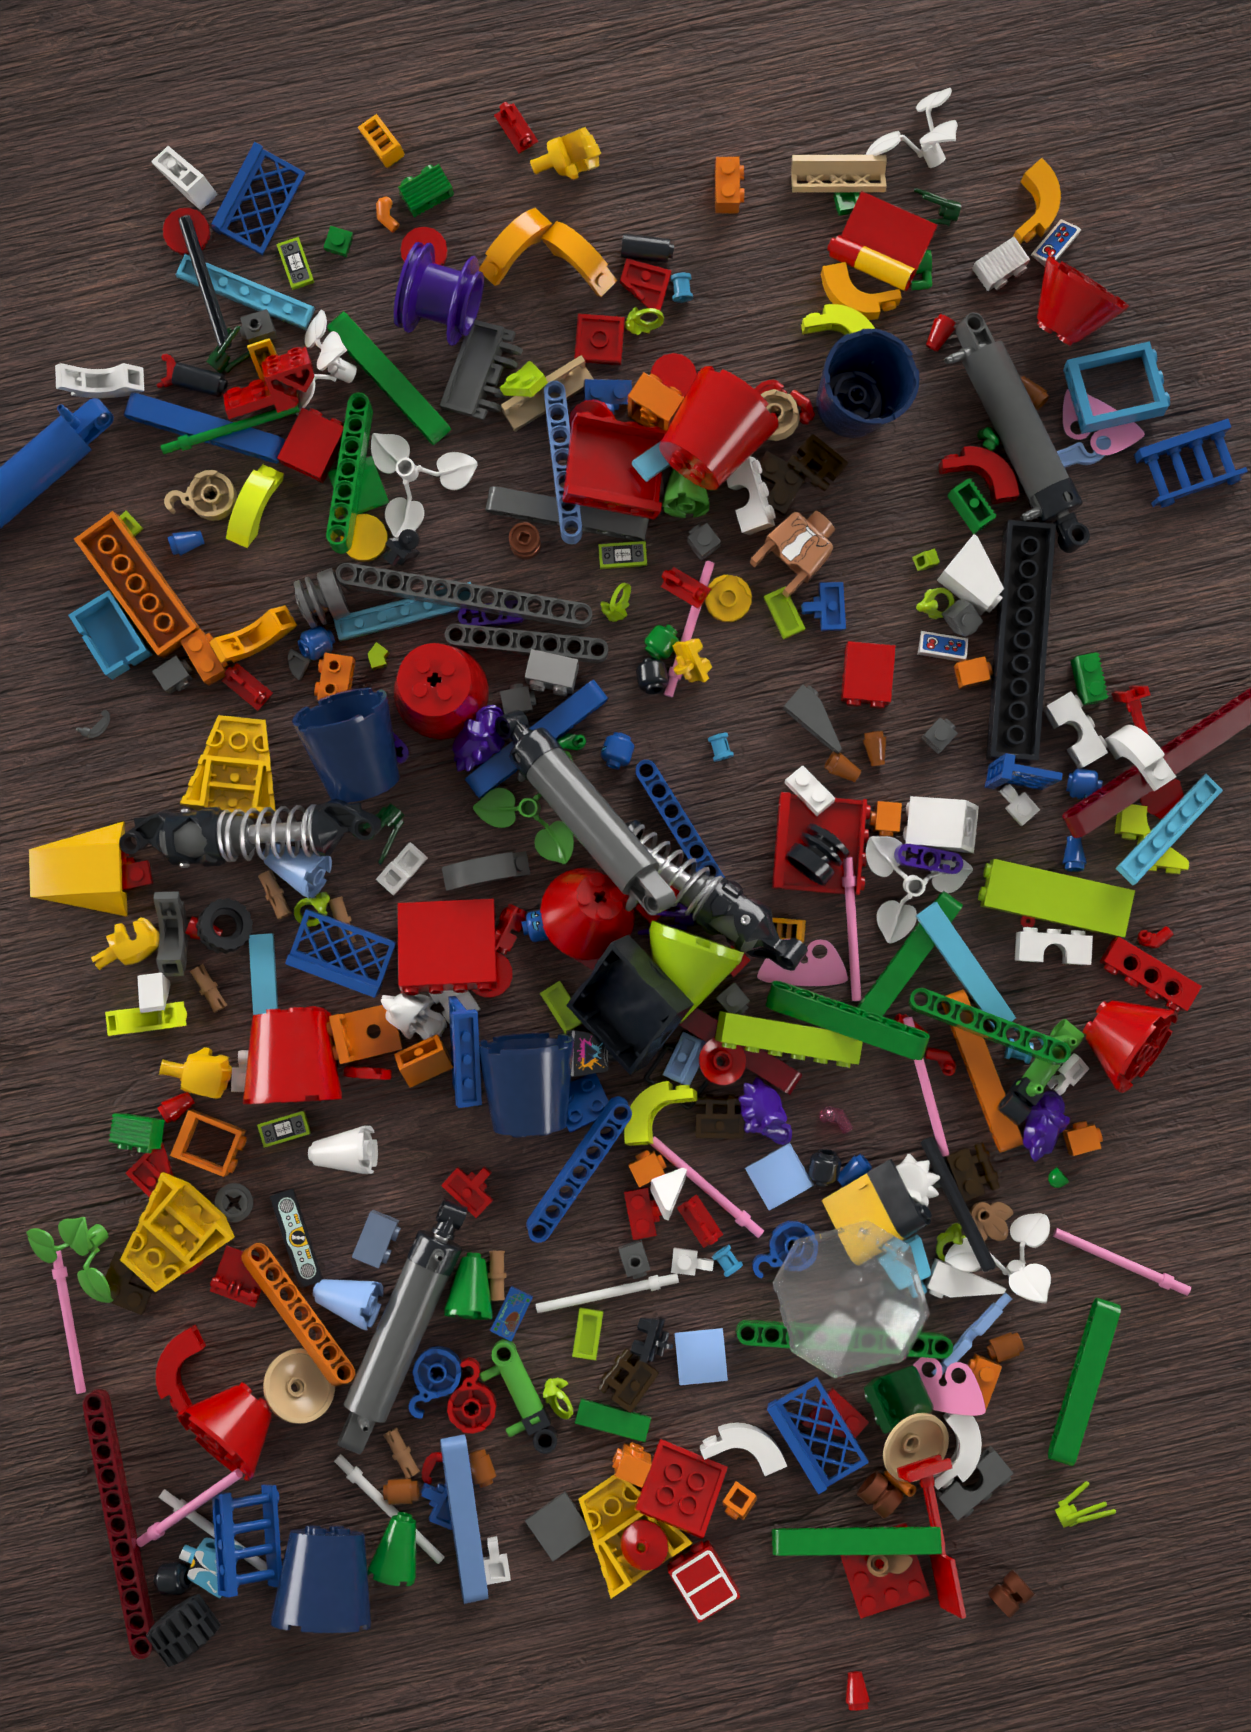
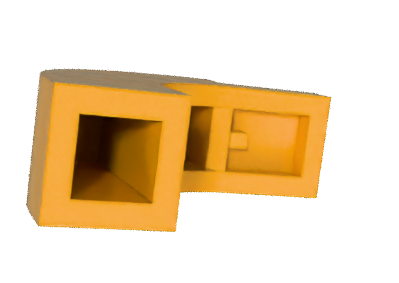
[1013,158,1061,244]
[479,208,552,286]
[540,221,617,297]
[821,262,902,320]
[209,605,297,663]

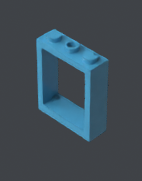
[1063,341,1170,434]

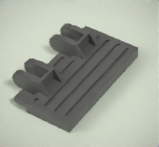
[440,320,523,420]

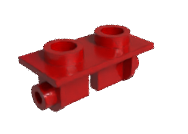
[494,102,538,154]
[661,567,712,609]
[222,663,273,711]
[495,904,527,955]
[677,1194,724,1248]

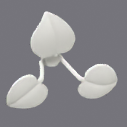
[866,88,958,168]
[296,310,357,416]
[371,433,478,538]
[866,836,973,943]
[945,1213,1051,1303]

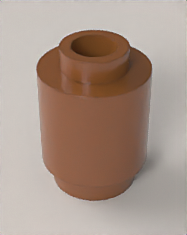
[986,1332,1024,1363]
[468,1448,496,1488]
[383,1478,419,1505]

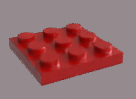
[634,1439,728,1538]
[840,1523,930,1618]

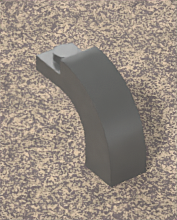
[442,851,531,891]
[153,891,188,977]

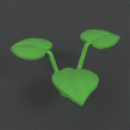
[473,751,574,864]
[26,1217,113,1303]

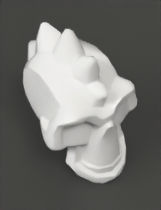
[381,993,447,1040]
[896,1154,940,1206]

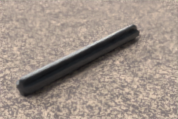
[178,215,232,349]
[921,1137,996,1272]

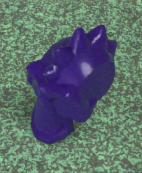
[452,705,505,772]
[739,1077,792,1145]
[1023,1091,1070,1162]

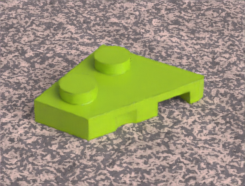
[499,361,548,397]

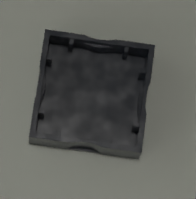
[566,935,694,1075]

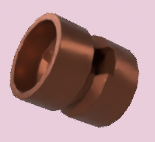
[509,522,541,560]
[857,1471,904,1518]
[988,1569,1035,1618]

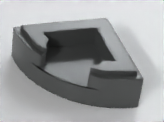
[288,649,312,681]

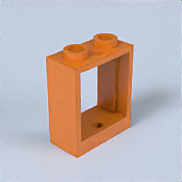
[170,1109,247,1177]

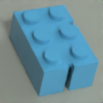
[69,590,153,680]

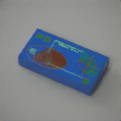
[490,1286,533,1341]

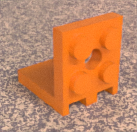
[327,1005,403,1064]

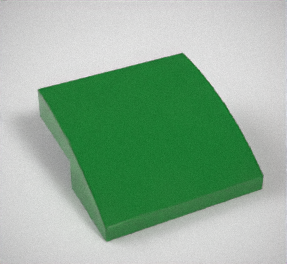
[328,456,389,518]

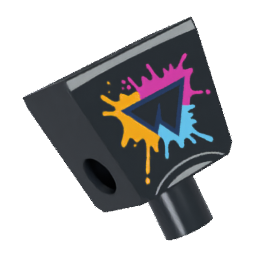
[566,1030,617,1077]

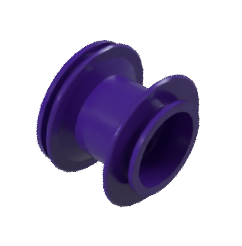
[394,242,484,346]

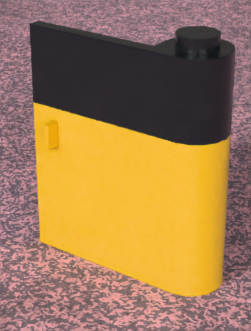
[822,1159,932,1265]

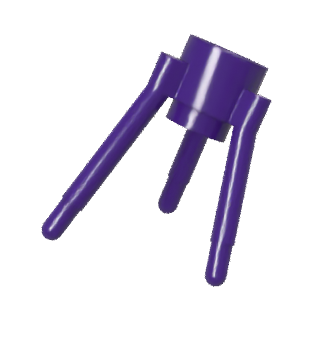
[638,903,694,935]

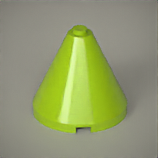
[649,921,744,1024]

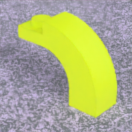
[801,304,875,335]
[226,464,284,548]
[105,1001,187,1036]
[624,1081,698,1146]

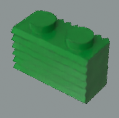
[398,164,454,218]
[947,478,996,534]
[1071,652,1109,706]
[109,1113,165,1153]

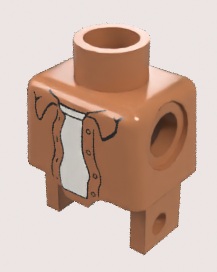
[750,511,835,599]

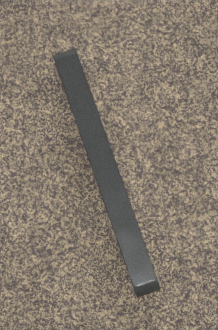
[336,563,593,629]

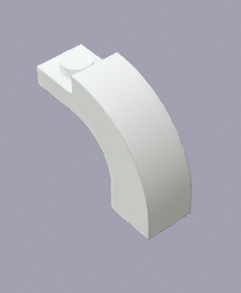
[55,363,144,398]
[1104,725,1176,791]
[934,1413,982,1490]
[700,1423,787,1476]

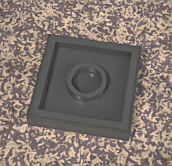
[525,1491,591,1561]

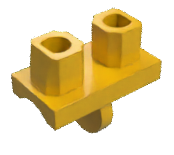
[672,639,712,682]

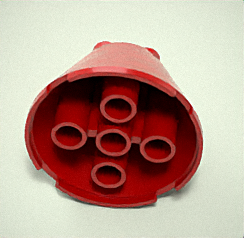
[1037,255,1129,346]
[540,868,635,961]
[1082,1000,1178,1093]
[176,1382,272,1481]

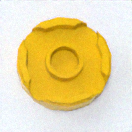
[340,514,388,562]
[705,575,752,622]

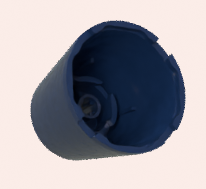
[816,329,919,438]
[292,688,400,803]
[479,1033,574,1138]
[271,1525,371,1633]

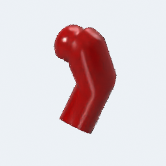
[790,390,815,424]
[1137,926,1174,948]
[925,1047,956,1076]

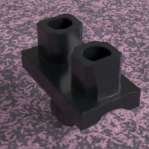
[383,529,420,566]
[631,1317,673,1363]

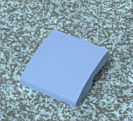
[745,1143,814,1210]
[674,1328,728,1385]

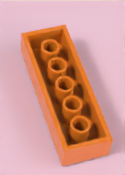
[74,511,200,658]

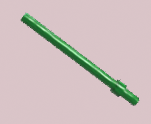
[160,405,300,454]

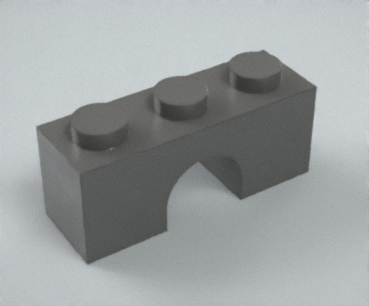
[935,1445,1014,1521]

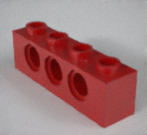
[1099,937,1202,1013]

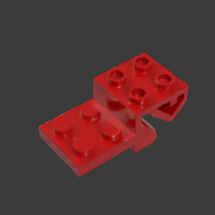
[223,347,315,419]

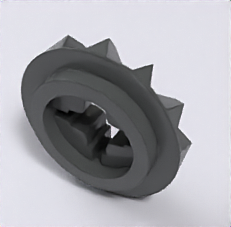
[215,1183,254,1222]

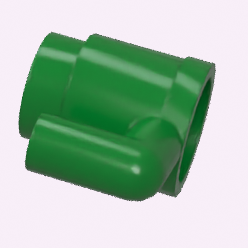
[911,250,932,291]

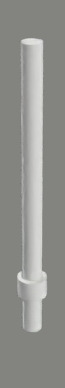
[536,1273,679,1313]
[334,1454,444,1564]
[159,1489,267,1571]

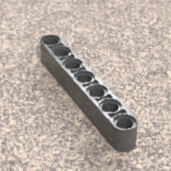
[485,486,649,541]
[445,624,608,663]

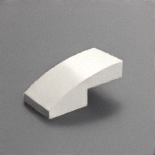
[376,842,428,895]

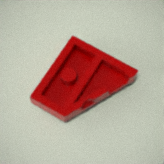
[620,258,672,315]
[125,1142,174,1198]
[801,1387,869,1438]

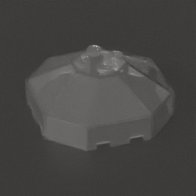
[773,1220,930,1378]

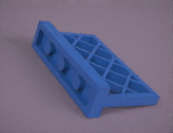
[211,142,305,256]
[985,753,1063,790]
[285,908,397,998]
[448,996,482,1108]
[767,1377,869,1495]

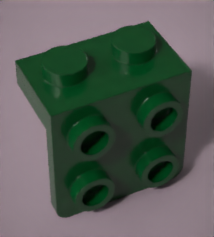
[864,1366,934,1434]

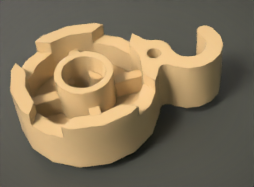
[761,389,800,441]
[164,470,237,521]

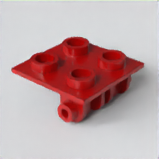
[210,1245,269,1308]

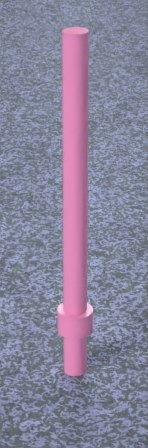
[664,561,715,697]
[842,857,861,1001]
[903,1017,949,1157]
[650,1136,764,1238]
[1053,1228,1191,1296]
[52,1250,86,1394]
[136,1469,243,1547]

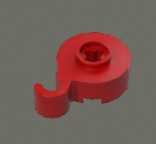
[447,1357,497,1434]

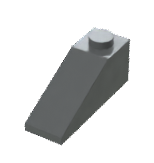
[783,684,842,754]

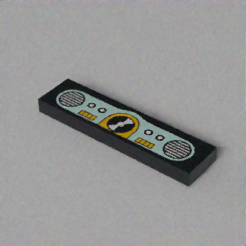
[270,1188,323,1289]

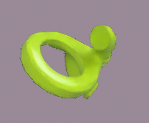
[625,307,664,335]
[600,583,631,622]
[916,588,954,619]
[294,892,330,927]
[936,1223,966,1262]
[543,1377,573,1420]

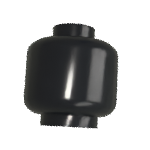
[636,657,669,695]
[808,1149,842,1187]
[154,1562,192,1596]

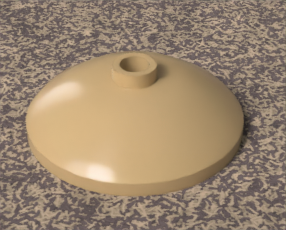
[263,1348,335,1424]
[883,1413,949,1482]

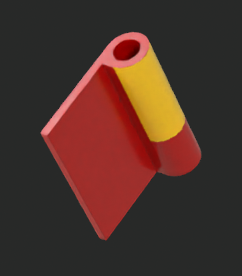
[827,191,938,291]

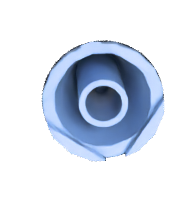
[263,843,332,898]
[313,1279,383,1330]

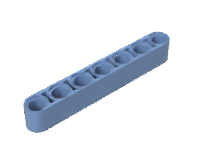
[544,381,582,544]
[440,1434,488,1604]

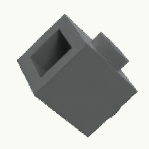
[240,309,278,344]
[687,523,721,561]
[942,599,983,636]
[152,656,194,694]
[500,683,537,715]
[920,718,958,754]
[715,982,750,1015]
[618,1239,650,1279]

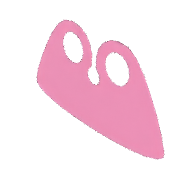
[1063,389,1145,455]
[757,939,848,986]
[913,1357,986,1416]

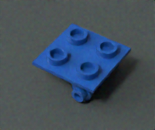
[566,1073,609,1133]

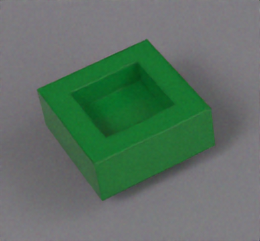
[833,192,859,216]
[323,225,354,257]

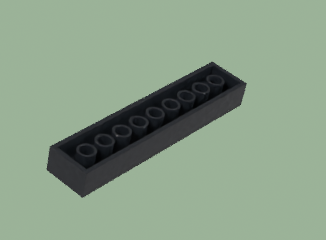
[986,520,1056,764]

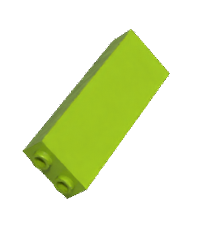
[978,859,1135,938]

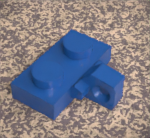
[584,379,632,414]
[801,582,846,631]
[420,1482,452,1530]

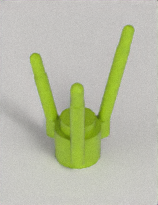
[1055,1481,1116,1528]

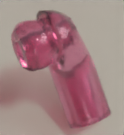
[819,1107,853,1134]

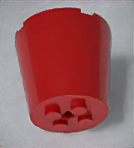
[659,366,779,490]
[394,643,489,740]
[243,1007,342,1105]

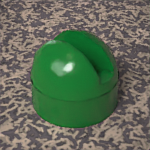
[1048,1167,1069,1188]

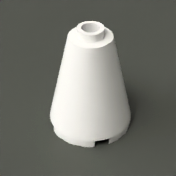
[308,1126,378,1174]

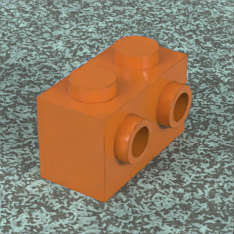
[715,157,744,213]
[180,629,228,686]
[314,653,356,700]
[394,1034,453,1088]
[960,1353,1002,1412]
[612,1442,652,1488]

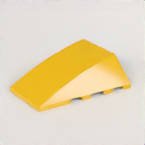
[180,715,276,819]
[29,821,128,917]
[120,1172,235,1292]
[579,1474,693,1598]

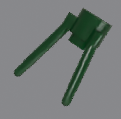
[914,188,961,226]
[206,326,251,373]
[353,803,405,865]

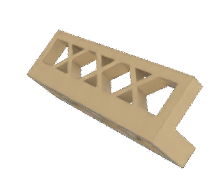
[791,155,887,192]
[501,355,593,432]

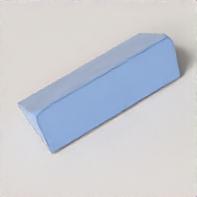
[663,1032,706,1085]

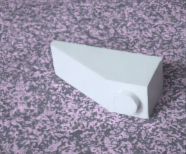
[151,146,218,210]
[925,1258,1006,1298]

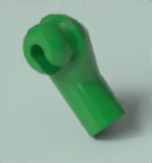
[977,427,999,451]
[557,733,586,751]

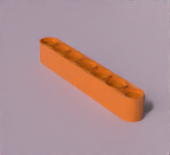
[941,989,1023,1153]
[242,1243,355,1386]

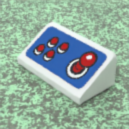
[1031,219,1081,267]
[917,631,968,662]

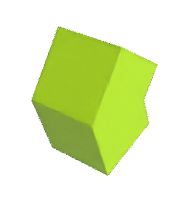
[912,548,940,571]
[368,642,390,670]

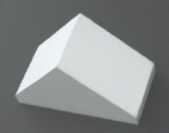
[138,973,171,1013]
[650,1168,687,1221]

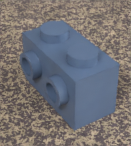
[352,1210,401,1268]

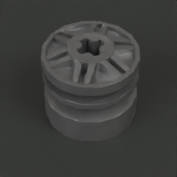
[293,568,350,629]

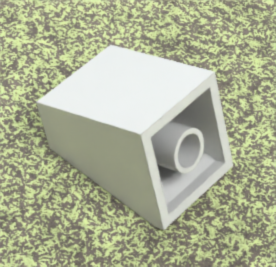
[937,534,1004,615]
[903,796,979,853]

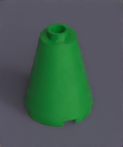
[444,1253,493,1320]
[367,1512,416,1586]

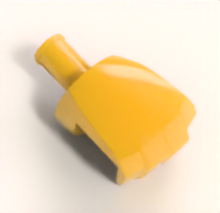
[530,127,601,180]
[91,917,159,970]
[159,1047,232,1099]

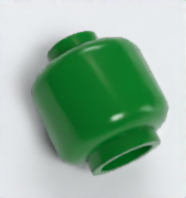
[644,624,679,660]

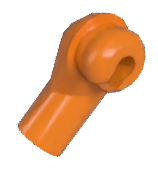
[376,196,400,233]
[884,1470,916,1497]

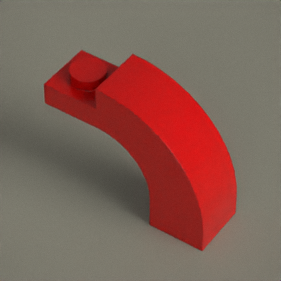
[938,446,1019,504]
[156,1324,206,1412]

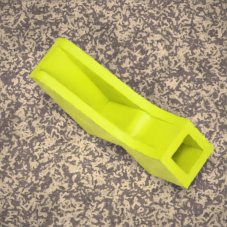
[1115,804,1189,874]

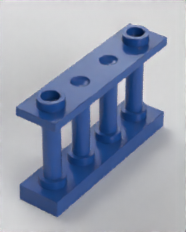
[1134,419,1248,508]
[212,1484,282,1597]

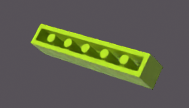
[715,1011,863,1068]

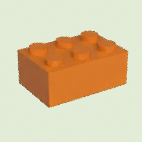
[628,372,684,431]

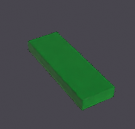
[575,1398,651,1442]

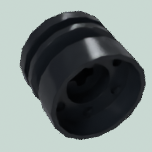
[785,823,850,886]

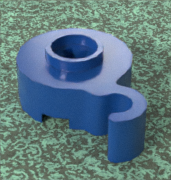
[752,1221,818,1278]
[409,1346,462,1419]

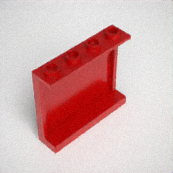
[562,412,666,520]
[772,792,871,896]
[398,899,497,996]

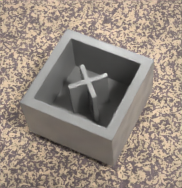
[525,649,579,697]

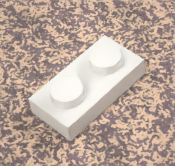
[785,766,835,816]

